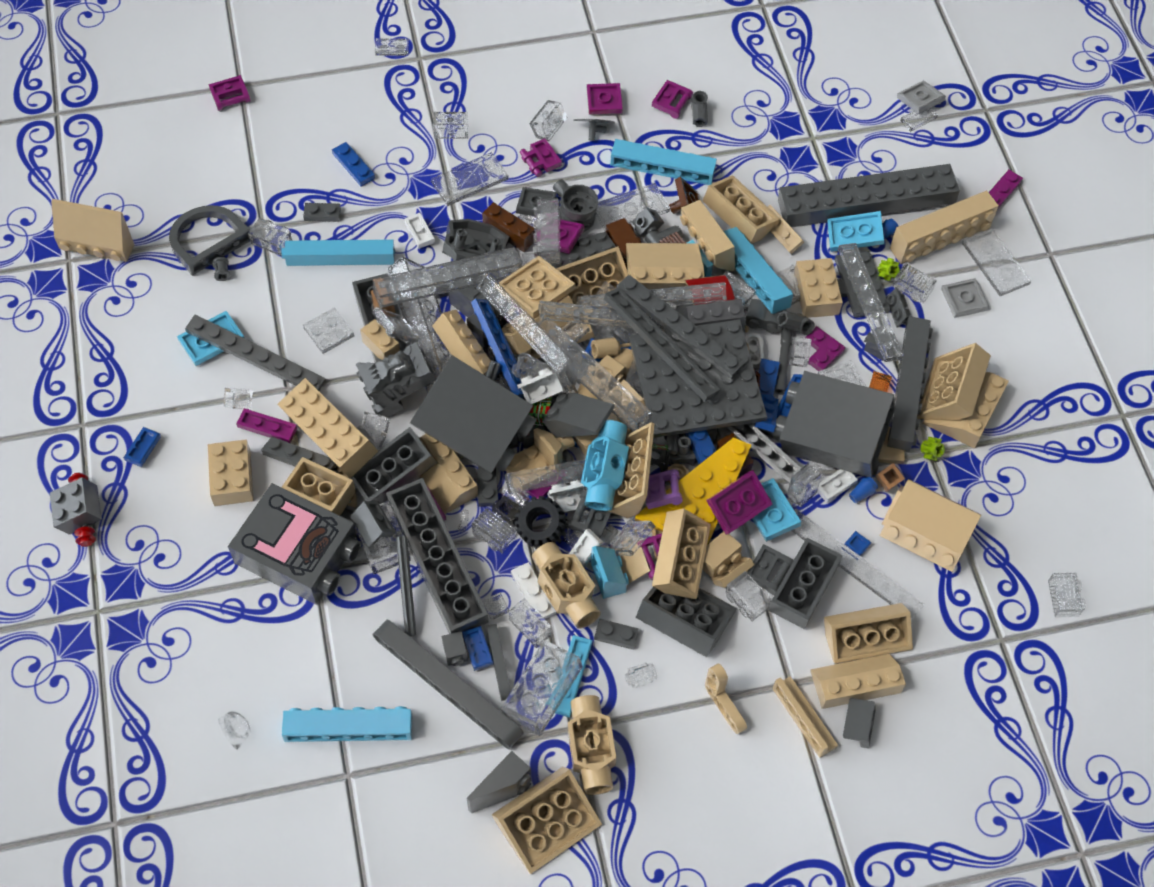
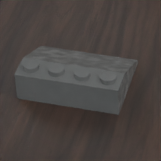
[635,587,737,657]

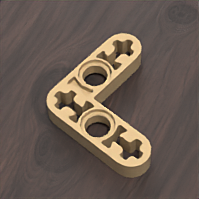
[705,663,747,734]

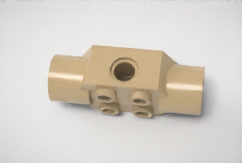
[577,348,636,400]
[532,542,601,629]
[567,695,616,795]

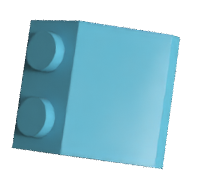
[591,546,629,599]

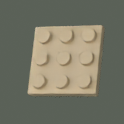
[497,256,576,318]

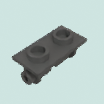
[886,287,911,328]

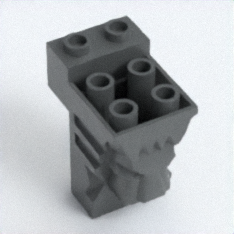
[448,272,517,349]
[356,342,437,419]

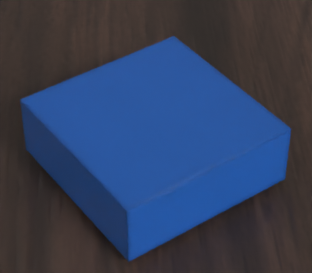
[843,531,872,559]

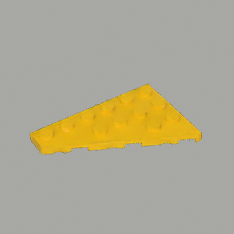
[635,437,751,545]

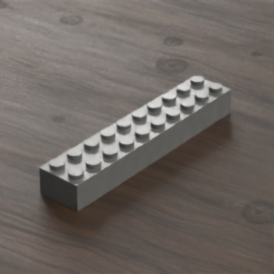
[778,164,960,227]

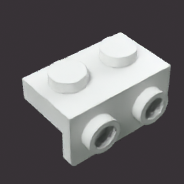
[517,367,564,404]
[547,480,588,513]

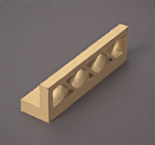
[772,676,838,758]

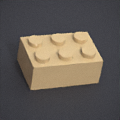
[794,258,843,318]
[208,439,254,506]
[281,457,356,516]

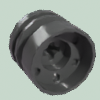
[559,185,598,232]

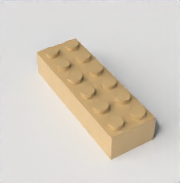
[890,190,999,264]
[277,378,378,478]

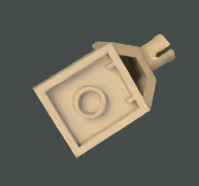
[505,428,575,491]

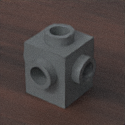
[632,207,664,236]

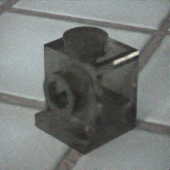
[492,495,520,530]

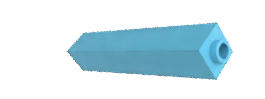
[282,239,395,266]

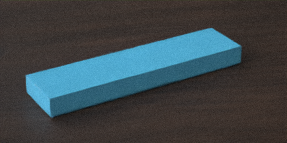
[550,635,593,718]

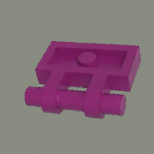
[520,138,562,177]

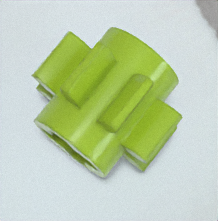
[877,258,901,281]
[920,437,945,461]

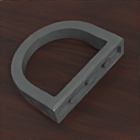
[169,205,252,276]

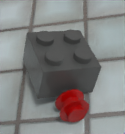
[50,472,102,547]

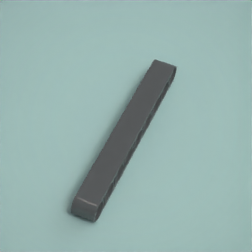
[372,619,524,749]

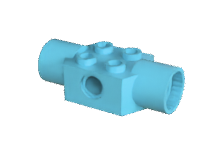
[581,420,629,511]

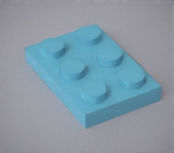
[827,211,884,252]
[177,311,244,366]
[752,478,801,542]

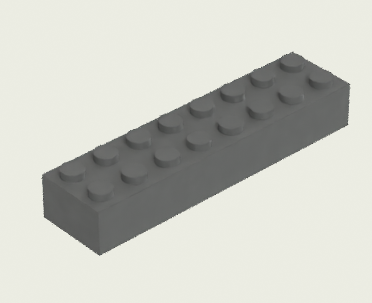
[386,478,489,634]

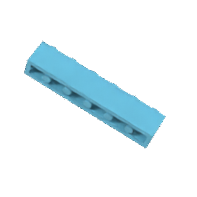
[610,139,717,185]
[723,227,793,314]
[282,706,412,742]

